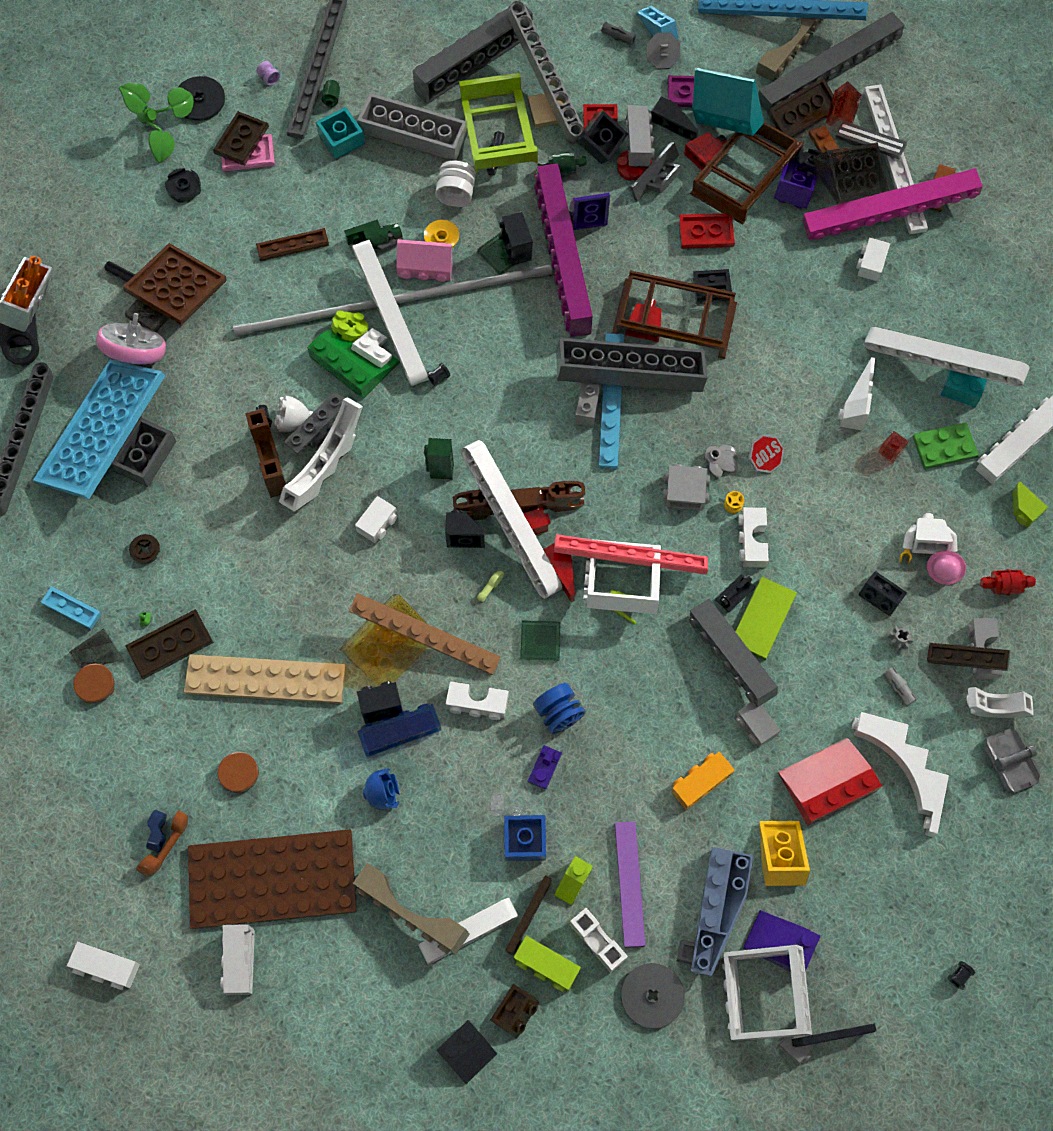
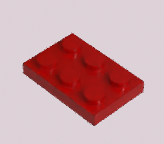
[679,213,735,249]

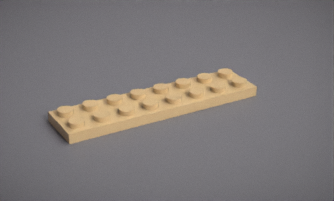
[184,654,346,704]

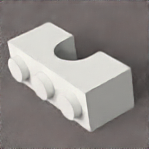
[738,507,769,568]
[446,682,509,720]
[570,908,628,973]

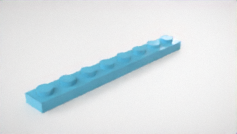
[599,333,624,469]

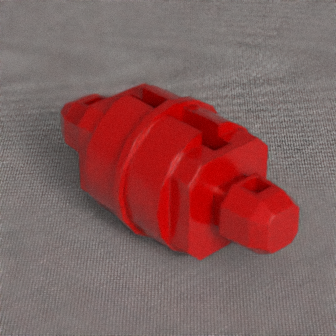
[980,569,1036,596]

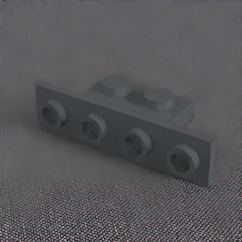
[630,142,682,201]
[284,392,345,454]

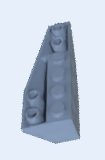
[691,847,754,976]

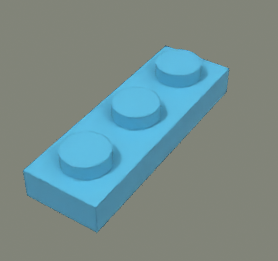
[41,586,102,630]

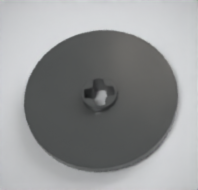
[621,963,684,1029]

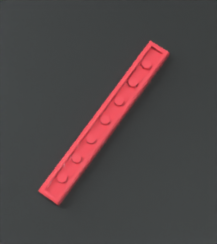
[554,534,708,575]

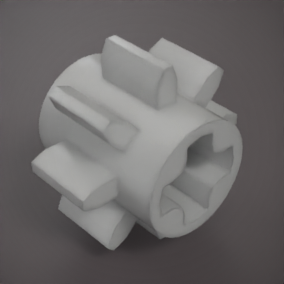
[888,626,914,651]

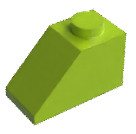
[1012,481,1048,528]
[554,856,593,906]

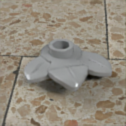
[704,445,738,478]

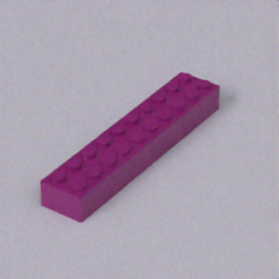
[534,163,593,337]

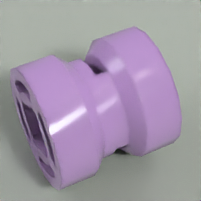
[256,61,280,86]

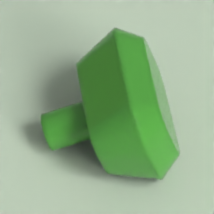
[139,612,151,626]

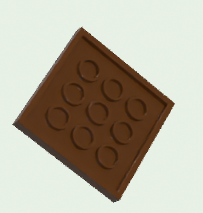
[123,243,227,325]

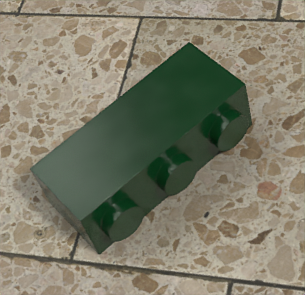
[424,438,454,480]

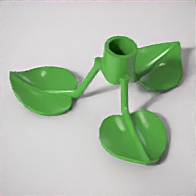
[119,83,194,163]

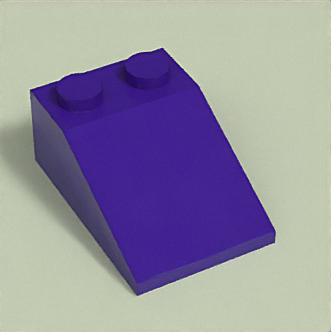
[773,158,818,209]
[569,193,610,230]
[743,910,821,972]

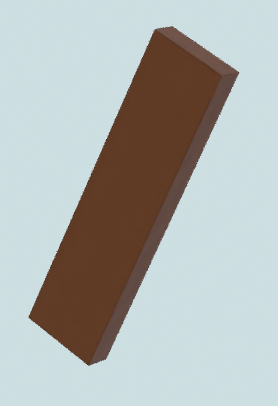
[256,228,329,261]

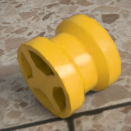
[724,491,744,514]

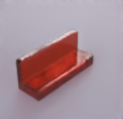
[826,81,862,126]

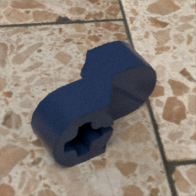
[146,810,167,853]

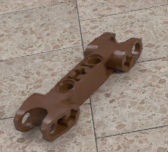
[452,481,585,520]

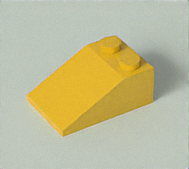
[759,821,810,886]

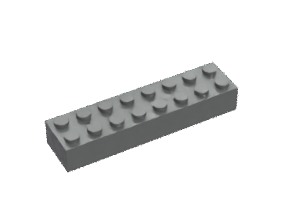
[413,0,533,104]
[556,338,708,392]

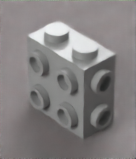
[662,464,710,510]

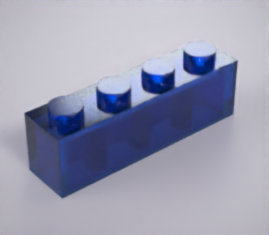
[357,704,442,757]

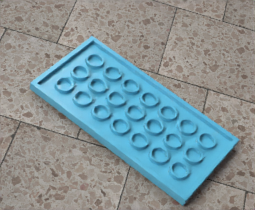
[33,360,166,499]

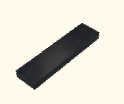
[791,1023,877,1047]

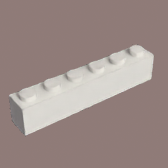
[975,396,1053,484]

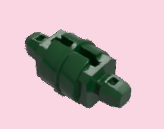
[538,152,587,177]

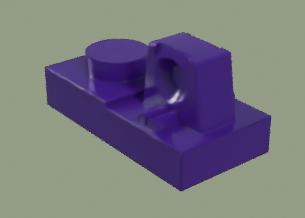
[528,745,562,790]

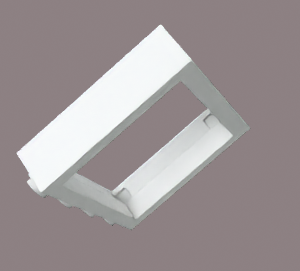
[583,539,661,614]
[722,945,812,1041]

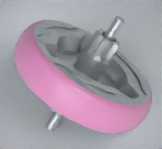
[96,313,166,365]

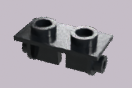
[715,574,755,612]

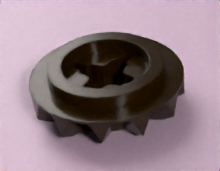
[129,534,160,564]

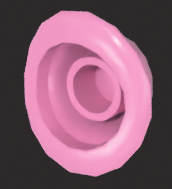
[927,550,966,585]

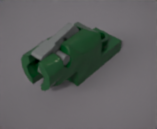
[344,219,403,251]

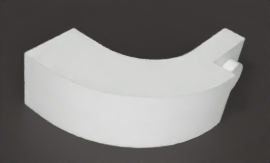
[967,687,1034,718]

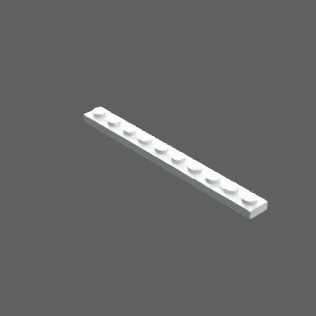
[864,84,928,235]

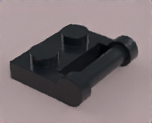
[693,269,732,303]

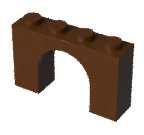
[245,408,286,498]

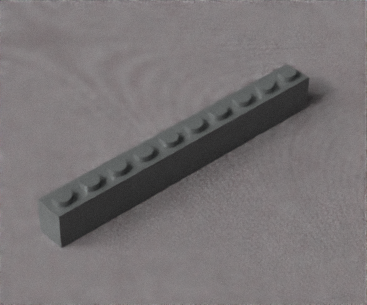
[758,12,905,111]

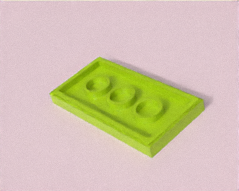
[735,577,797,660]

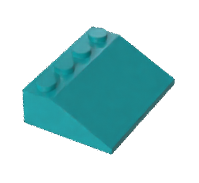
[692,68,764,136]

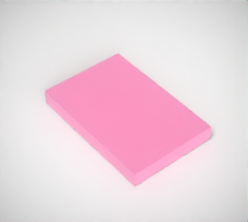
[221,134,275,172]

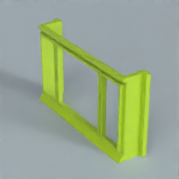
[459,72,538,172]

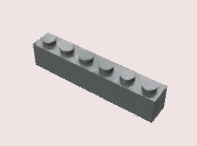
[689,599,778,707]

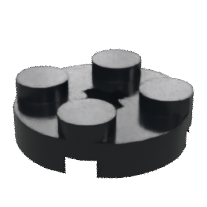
[796,149,832,177]
[165,168,201,203]

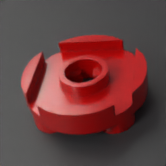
[617,150,652,181]

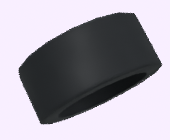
[1,330,39,366]

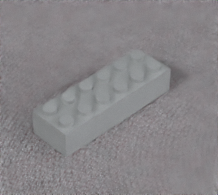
[357,93,467,161]

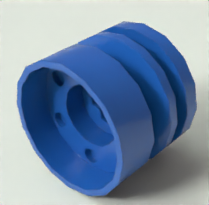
[533,683,586,734]

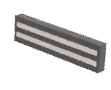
[835,121,907,159]

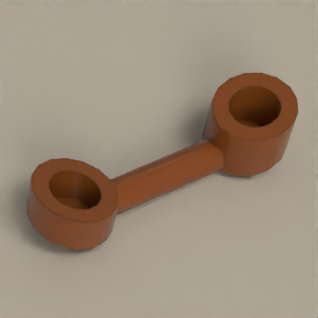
[136,810,188,877]

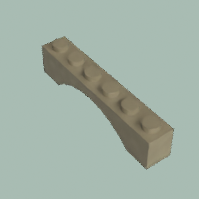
[756,18,825,82]
[353,863,470,955]

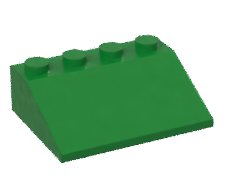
[307,326,400,399]

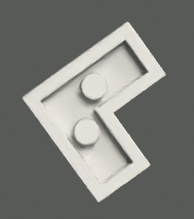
[351,328,392,368]

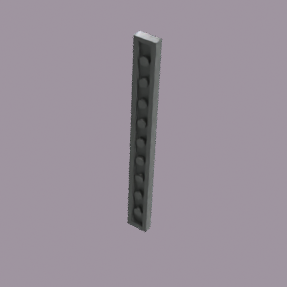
[287,0,347,139]

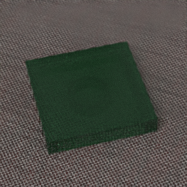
[477,232,514,275]
[520,620,561,661]

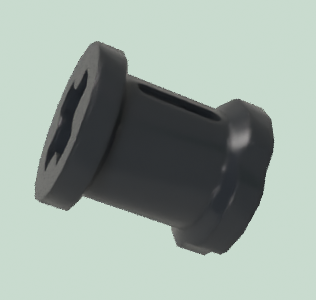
[427,362,451,386]
[947,961,976,990]

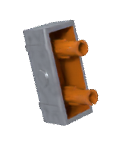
[0,256,53,332]

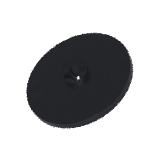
[178,76,225,121]

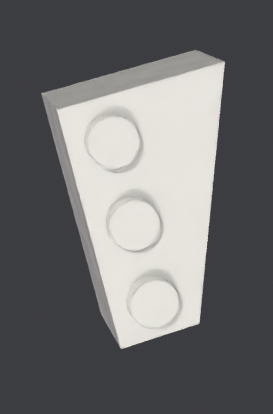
[220,925,255,995]

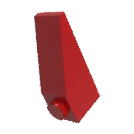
[543,543,575,603]

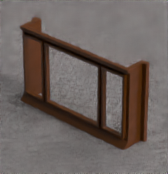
[690,122,804,225]
[612,270,737,359]

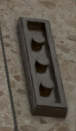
[927,643,1010,671]
[505,875,552,955]

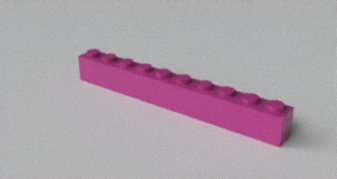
[803,168,983,240]

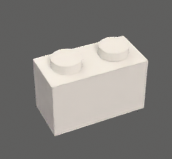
[856,237,890,282]
[355,496,397,543]

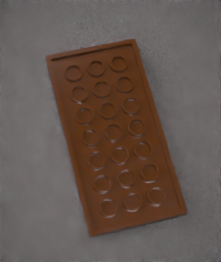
[188,829,357,929]

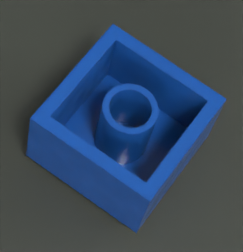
[504,815,546,861]

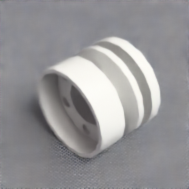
[435,160,476,207]

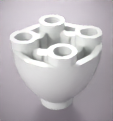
[275,395,313,432]

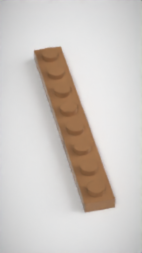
[348,593,501,675]

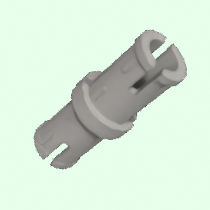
[884,667,917,706]

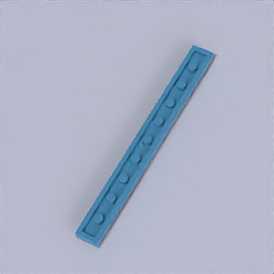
[698,0,868,21]

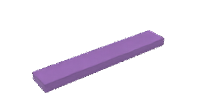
[615,822,645,948]

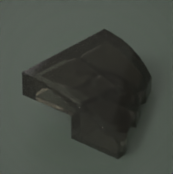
[69,628,124,668]

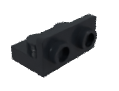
[858,571,907,616]

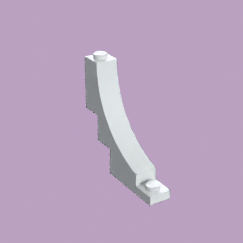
[852,712,949,837]

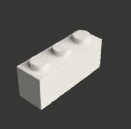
[67,942,140,990]

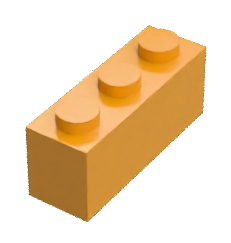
[671,751,735,810]

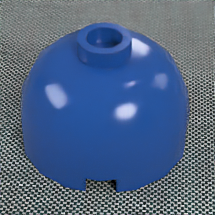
[363,768,399,810]

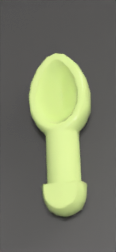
[477,571,504,602]

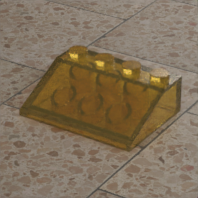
[339,594,428,686]

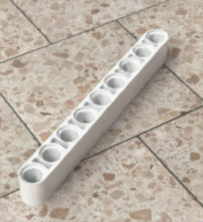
[352,240,428,387]
[864,327,1030,387]
[461,440,562,599]

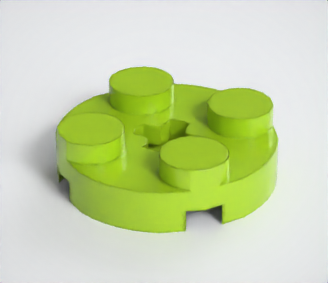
[331,311,368,341]

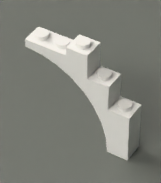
[279,397,363,511]

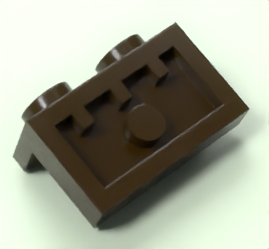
[490,984,539,1039]

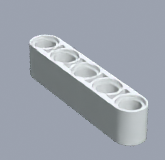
[418,898,519,964]

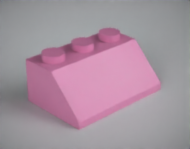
[396,239,453,282]

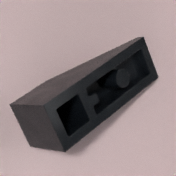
[651,96,698,141]

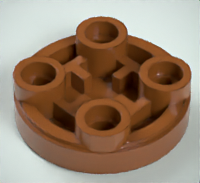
[73,664,115,704]
[217,752,259,794]

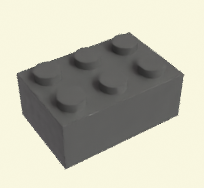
[111,417,176,487]

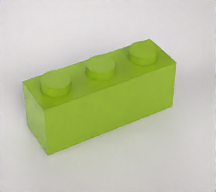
[514,935,581,993]

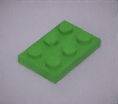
[912,422,979,469]

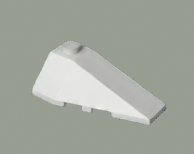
[838,357,875,431]

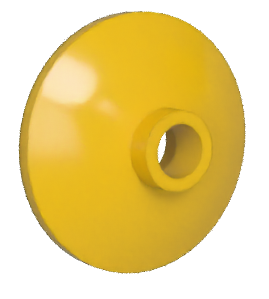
[424,220,459,248]

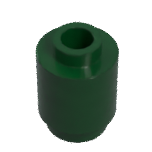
[321,80,340,107]

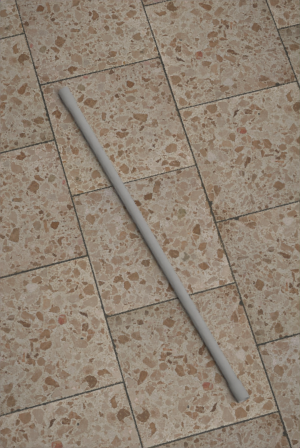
[233,264,552,337]

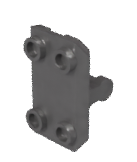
[984,729,1041,794]

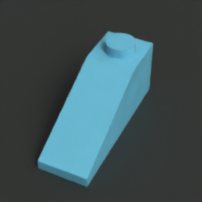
[637,6,679,40]

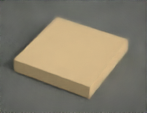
[528,93,568,128]

